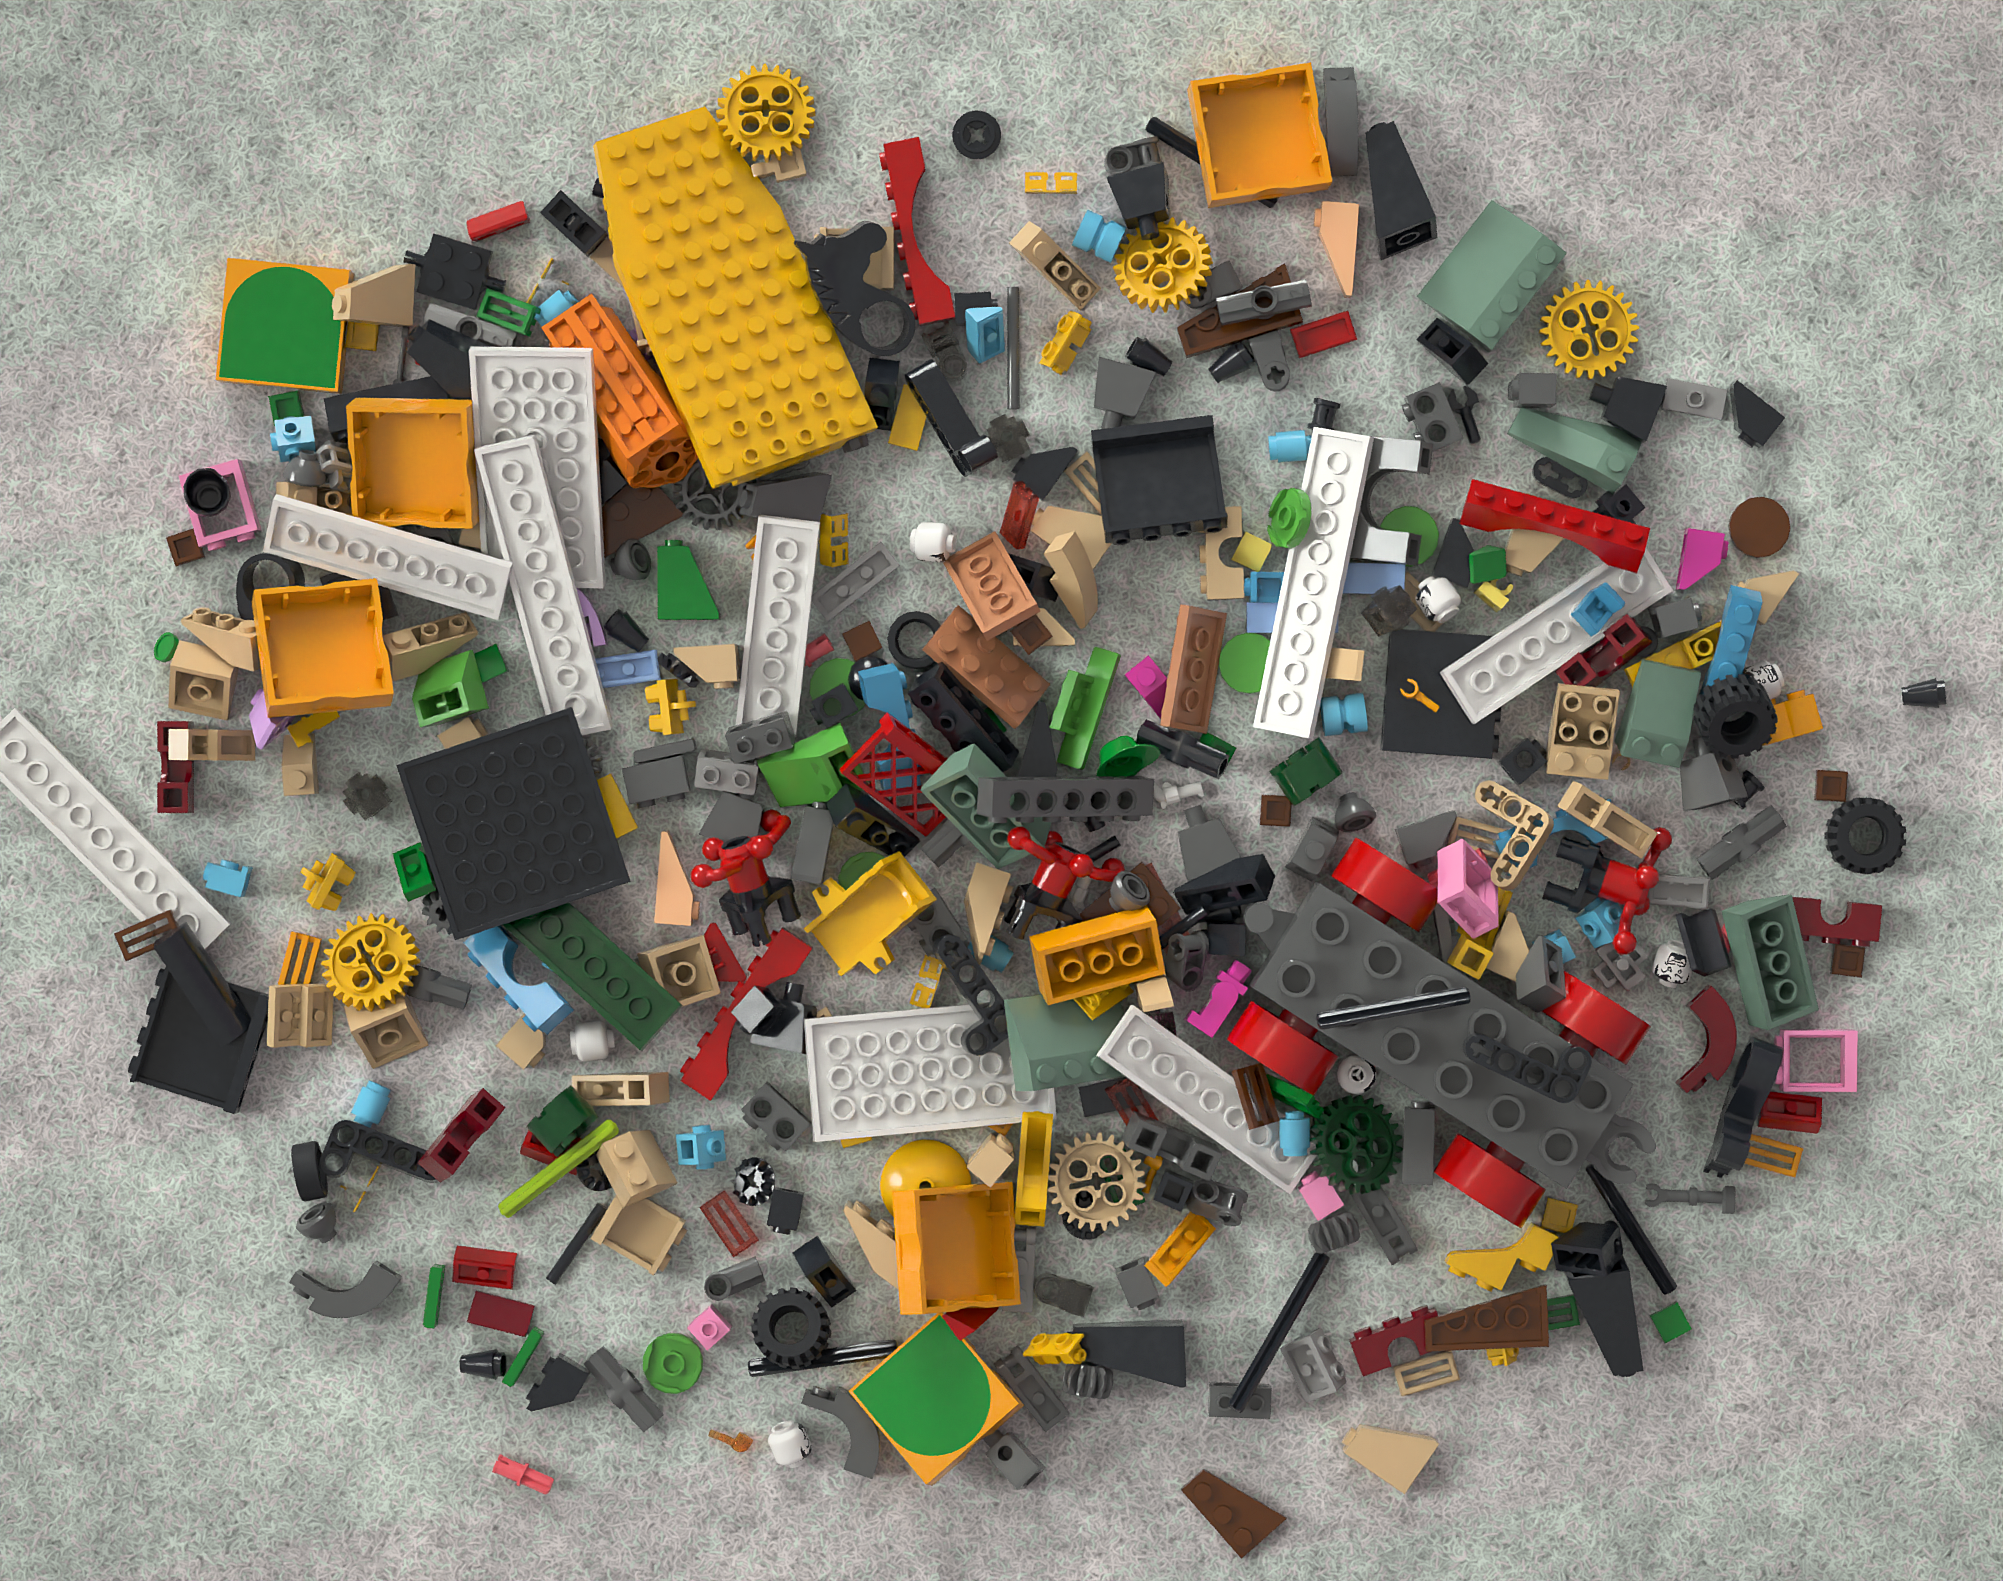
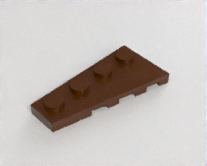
[1177,263,1303,359]
[602,483,683,558]
[1424,1284,1549,1352]

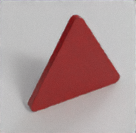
[704,922,746,982]

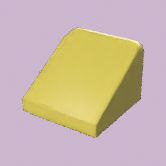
[1231,531,1273,572]

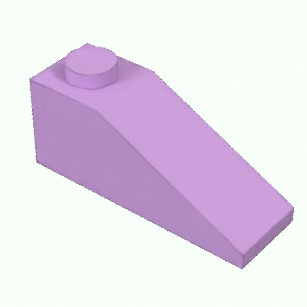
[249,688,296,750]

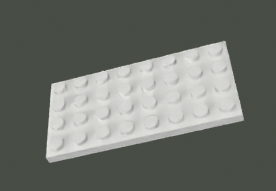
[469,347,606,589]
[804,1002,1057,1142]

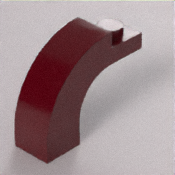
[1675,985,1737,1093]

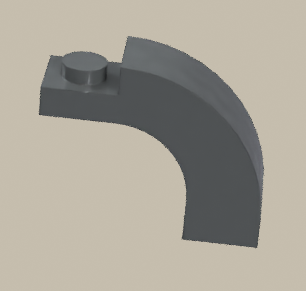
[1323,67,1358,177]
[289,1260,402,1318]
[801,1386,880,1479]

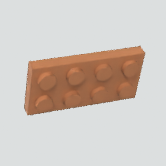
[943,531,1041,641]
[1160,604,1227,734]
[922,605,1050,729]

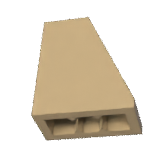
[332,264,416,327]
[1505,493,1564,577]
[1029,505,1112,569]
[1342,1424,1439,1494]

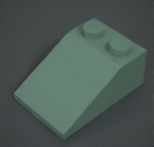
[1614,659,1701,768]

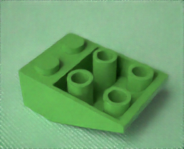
[757,723,868,808]

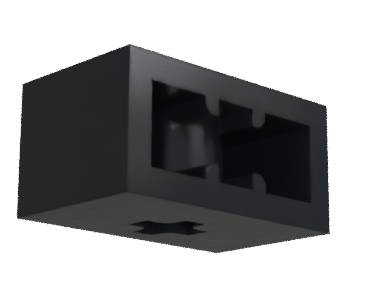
[540,190,609,257]

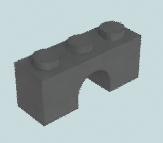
[1121,1111,1222,1181]

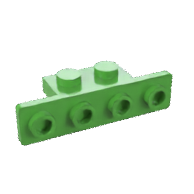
[1050,647,1121,770]

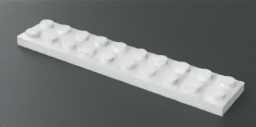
[1253,427,1374,739]
[474,435,613,735]
[0,708,232,950]

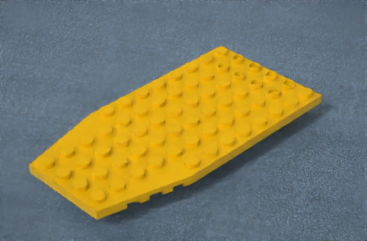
[593,106,878,489]

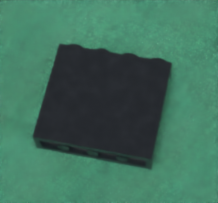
[1091,415,1228,545]
[1380,628,1501,759]
[128,967,269,1114]

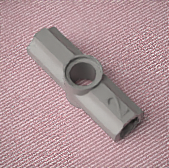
[422,303,518,347]

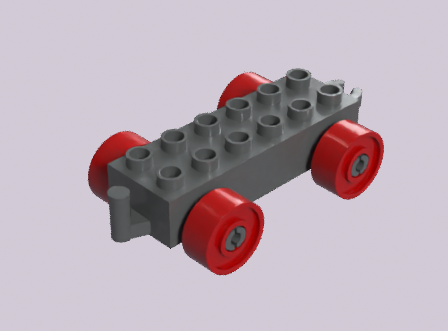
[1227,838,1656,1228]

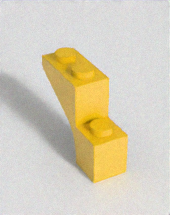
[1447,887,1513,980]
[1015,1111,1053,1227]
[1444,1222,1559,1292]

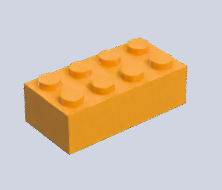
[1029,905,1166,1005]

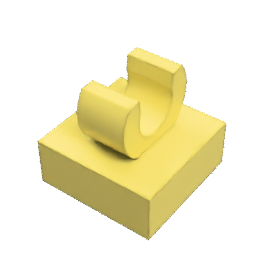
[1473,579,1513,612]

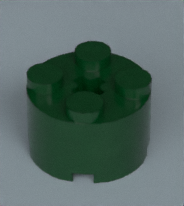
[1269,737,1343,806]
[526,1085,599,1157]

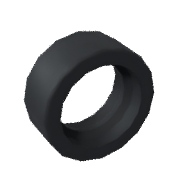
[887,611,941,669]
[291,1141,328,1202]

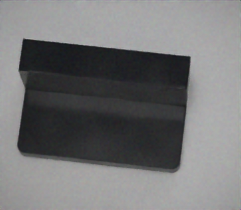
[1676,908,1732,977]

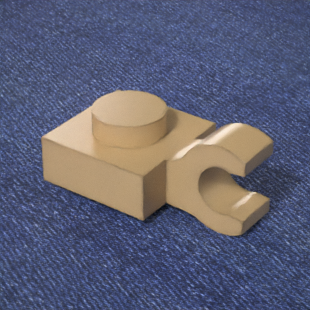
[751,145,807,183]

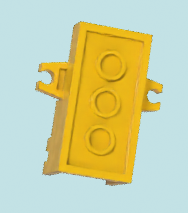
[803,851,937,976]

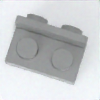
[694,749,760,795]
[1280,1328,1347,1403]

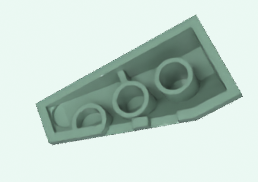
[1507,407,1642,494]

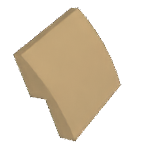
[267,984,334,1048]

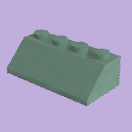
[921,744,1051,869]
[1721,894,1819,1030]

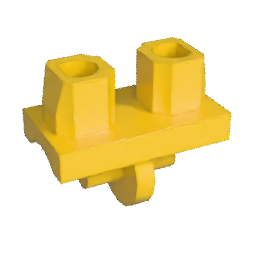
[645,679,697,735]
[300,853,356,911]

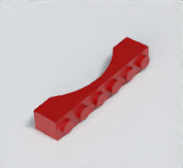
[879,137,955,326]
[1459,479,1650,573]
[680,927,813,1101]

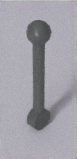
[393,326,410,384]

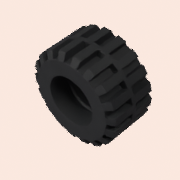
[1693,674,1778,759]
[1824,797,1907,874]
[751,1287,832,1369]

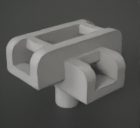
[316,440,352,494]
[1592,942,1648,991]

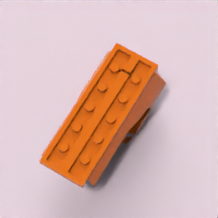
[541,293,698,488]

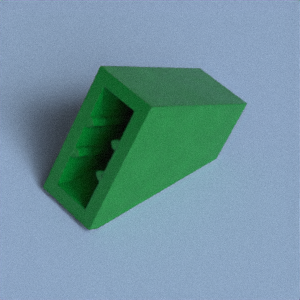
[657,540,721,620]

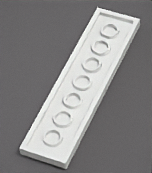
[263,494,513,620]
[736,515,820,759]
[1440,548,1673,724]
[1096,1005,1317,1194]

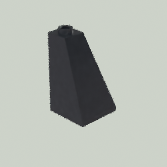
[1365,121,1438,261]
[406,319,491,400]
[1564,1255,1644,1377]
[1067,1319,1186,1388]

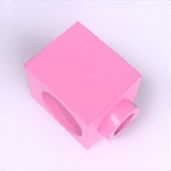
[1298,1171,1344,1221]
[687,1304,732,1351]

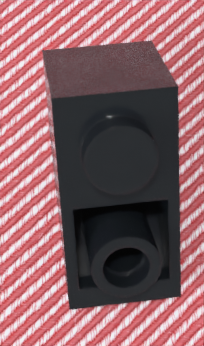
[864,357,900,431]
[526,1353,591,1412]

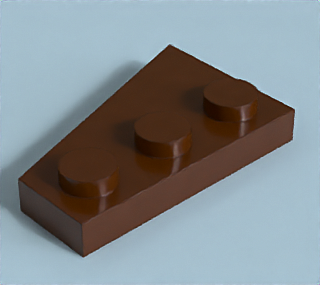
[1181,1469,1287,1559]

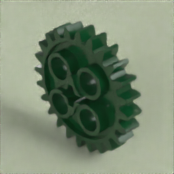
[1309,1095,1403,1195]

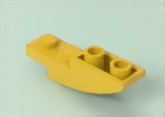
[1624,620,1722,687]

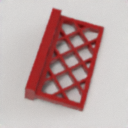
[840,712,948,837]

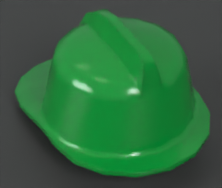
[1096,735,1160,776]

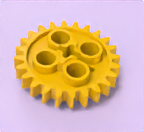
[716,64,816,163]
[1113,217,1213,313]
[1539,280,1639,380]
[321,913,421,1012]

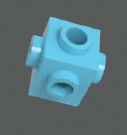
[270,416,316,462]
[1576,897,1622,948]
[676,1125,726,1169]

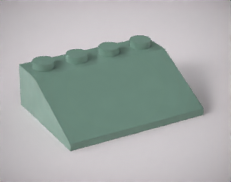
[1417,200,1567,352]
[1004,994,1125,1091]

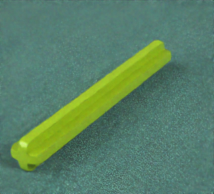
[498,1119,619,1218]

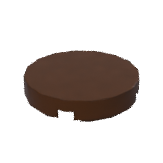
[1728,497,1791,558]

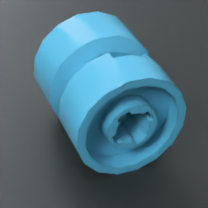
[1072,210,1127,263]
[1320,693,1368,736]

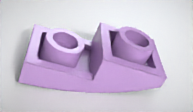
[576,588,608,647]

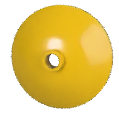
[880,1139,971,1217]

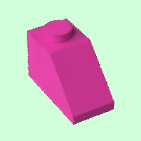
[1676,528,1729,591]
[1124,655,1167,719]

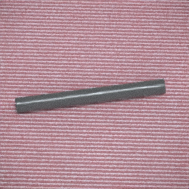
[1007,287,1020,409]

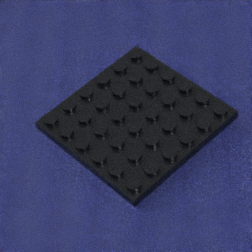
[396,707,631,940]

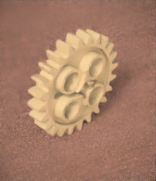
[1047,1132,1146,1232]

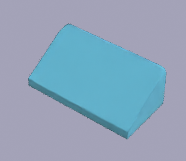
[965,307,1005,364]

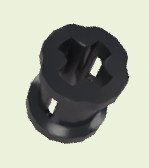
[1307,398,1341,430]
[1733,770,1765,810]

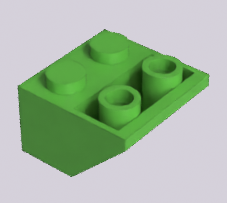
[412,650,489,727]

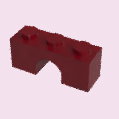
[1555,614,1652,687]
[157,721,194,813]
[1792,897,1882,947]
[418,1088,506,1183]
[1349,1305,1438,1377]

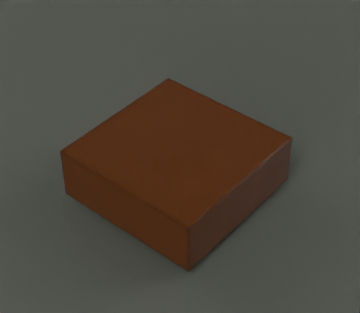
[166,528,205,567]
[1010,614,1053,655]
[842,621,883,661]
[1814,770,1848,802]
[1260,795,1292,827]
[1830,944,1866,978]

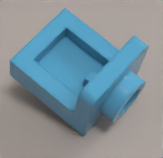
[1244,572,1284,603]
[1570,582,1625,636]

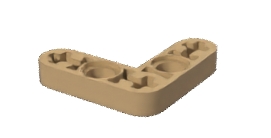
[1475,780,1554,891]

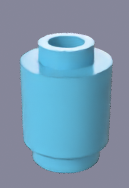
[535,289,579,326]
[1268,430,1311,463]
[967,935,1014,973]
[351,1080,391,1128]
[1279,1111,1310,1156]

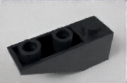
[826,783,920,857]

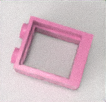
[179,459,262,551]
[1437,839,1499,939]
[1774,1029,1858,1092]

